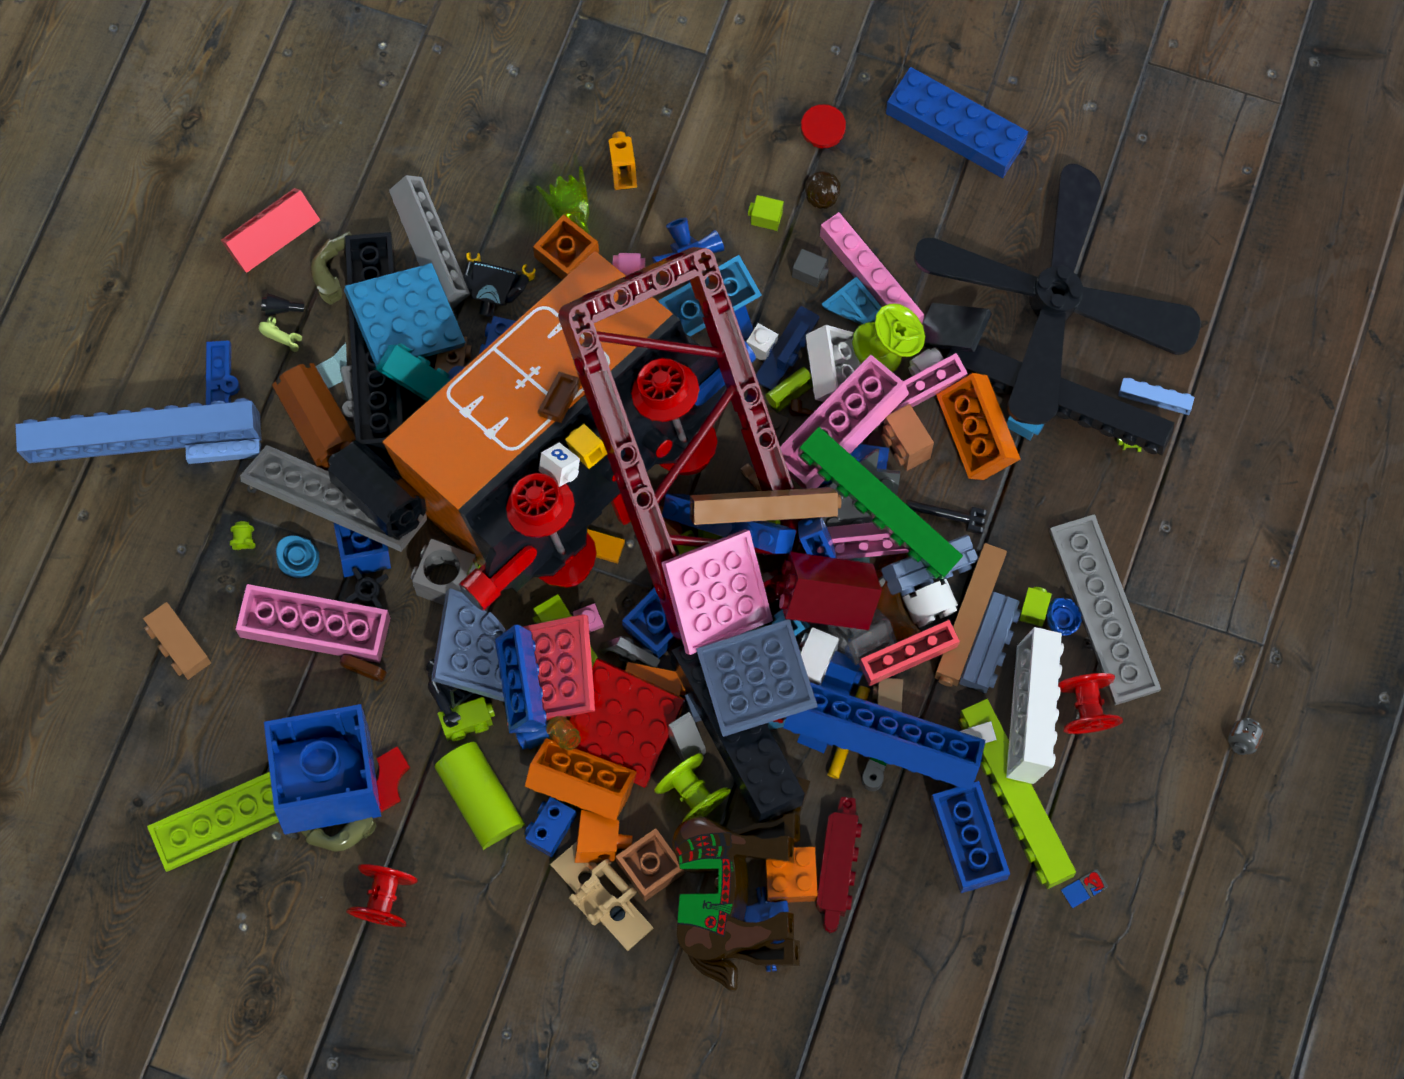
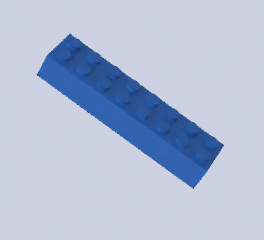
[783,682,986,790]

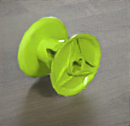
[852,304,925,372]
[654,753,731,822]

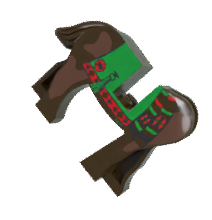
[672,813,800,992]

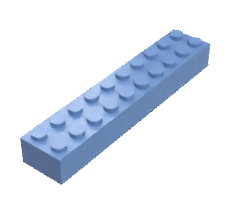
[16,398,262,463]

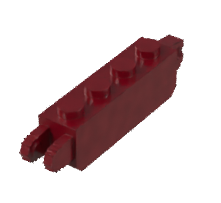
[816,797,862,934]

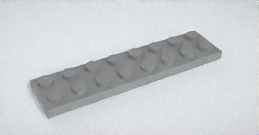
[240,445,427,552]
[1049,514,1161,705]

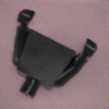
[426,659,474,728]

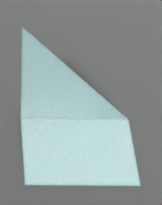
[316,342,347,389]

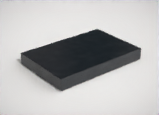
[922,303,992,352]

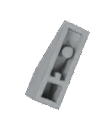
[668,712,706,762]

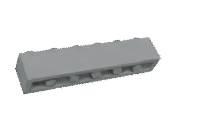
[389,175,470,309]

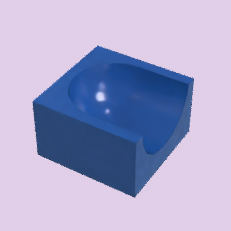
[264,704,382,834]

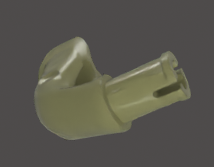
[311,231,352,305]
[301,817,376,852]

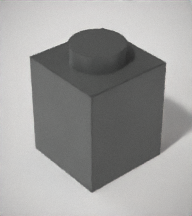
[792,249,829,287]

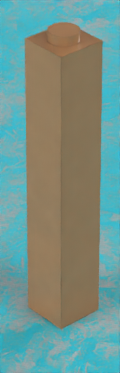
[690,487,841,525]
[935,543,1007,687]

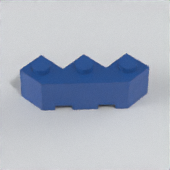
[797,651,863,753]

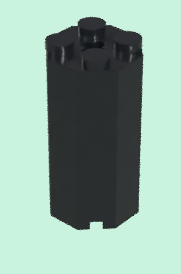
[328,440,427,538]

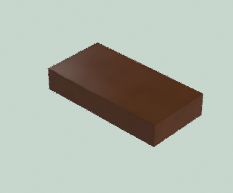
[538,372,581,423]

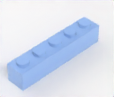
[1118,378,1195,415]
[185,439,261,464]

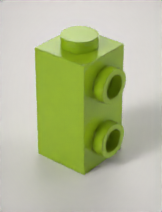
[438,697,495,741]

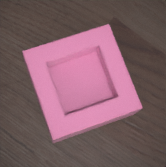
[572,603,604,633]

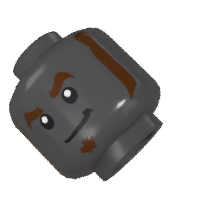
[1228,718,1264,755]

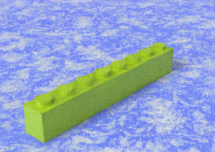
[958,698,1076,889]

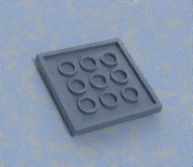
[696,619,818,737]

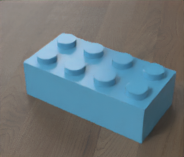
[658,255,762,336]

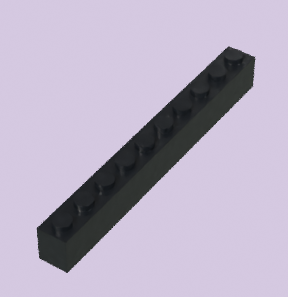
[947,345,1175,455]

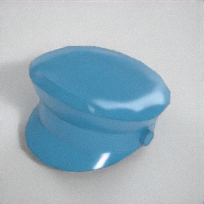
[276,535,320,578]

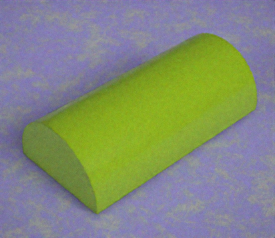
[435,742,525,850]

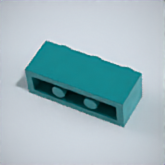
[375,343,451,402]

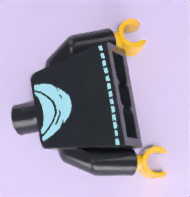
[463,252,536,317]

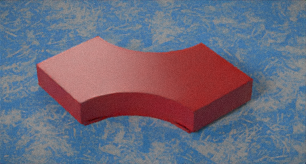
[376,746,410,813]

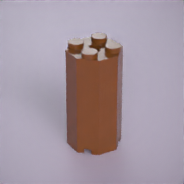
[272,363,356,471]

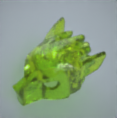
[536,166,590,234]

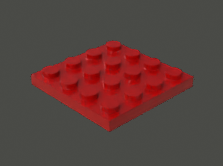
[560,658,685,788]

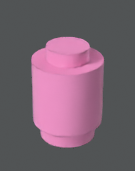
[613,253,645,276]

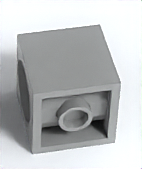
[411,539,478,605]

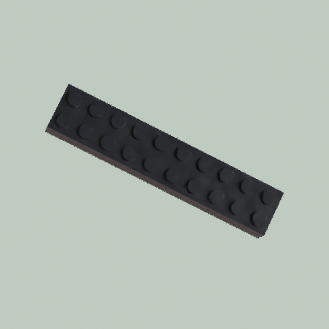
[345,232,404,455]

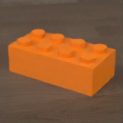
[936,373,1020,480]
[525,738,637,821]

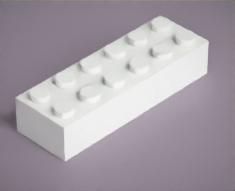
[1006,627,1064,784]

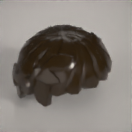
[805,171,841,209]

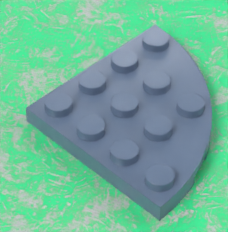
[431,588,506,702]

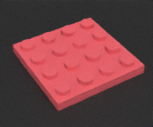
[506,614,595,725]

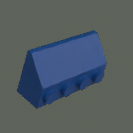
[495,625,546,733]

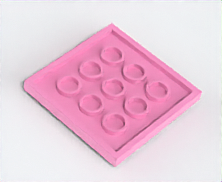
[661,529,773,655]

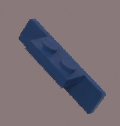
[756,306,820,391]

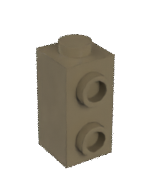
[872,678,903,712]

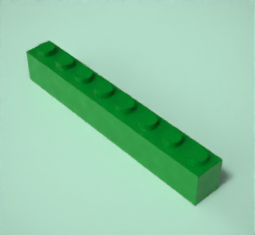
[799,427,963,580]

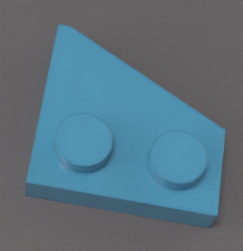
[822,277,882,325]

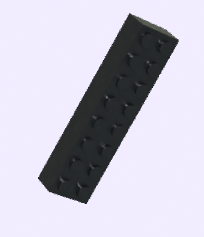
[670,645,805,823]

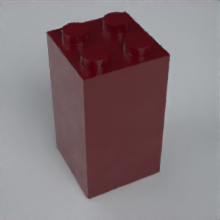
[776,552,882,630]

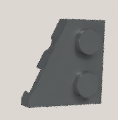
[598,636,660,668]

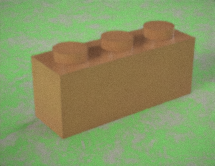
[143,602,211,680]

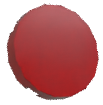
[801,105,846,148]

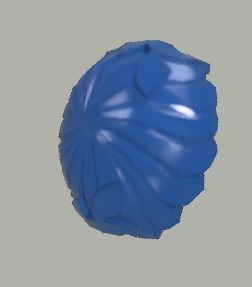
[1046,598,1082,636]

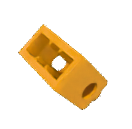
[608,132,637,190]

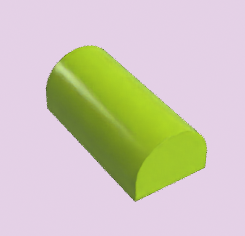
[765,367,813,412]

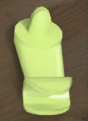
[259,316,302,352]

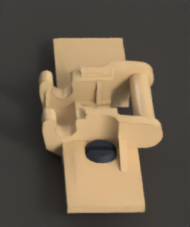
[550,842,654,951]

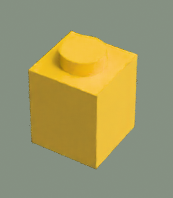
[565,424,608,469]

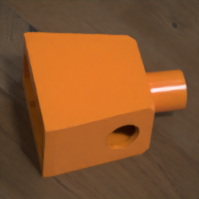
[574,810,632,863]

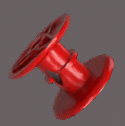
[1058,673,1123,734]
[346,864,418,927]

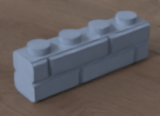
[881,535,979,596]
[959,592,1022,693]

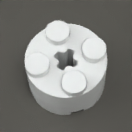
[903,579,958,628]

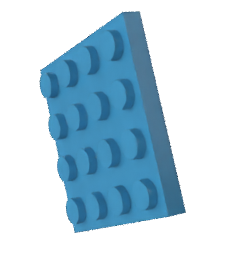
[344,263,466,367]

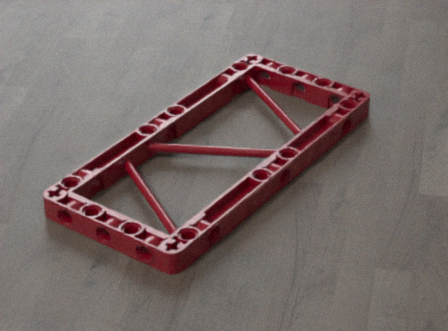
[558,247,807,640]

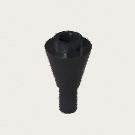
[261,293,304,316]

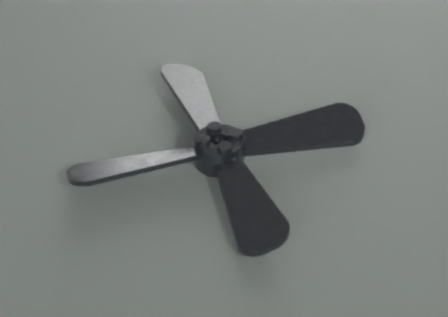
[914,164,1201,425]

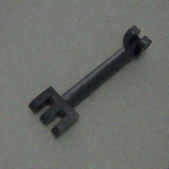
[906,499,987,534]

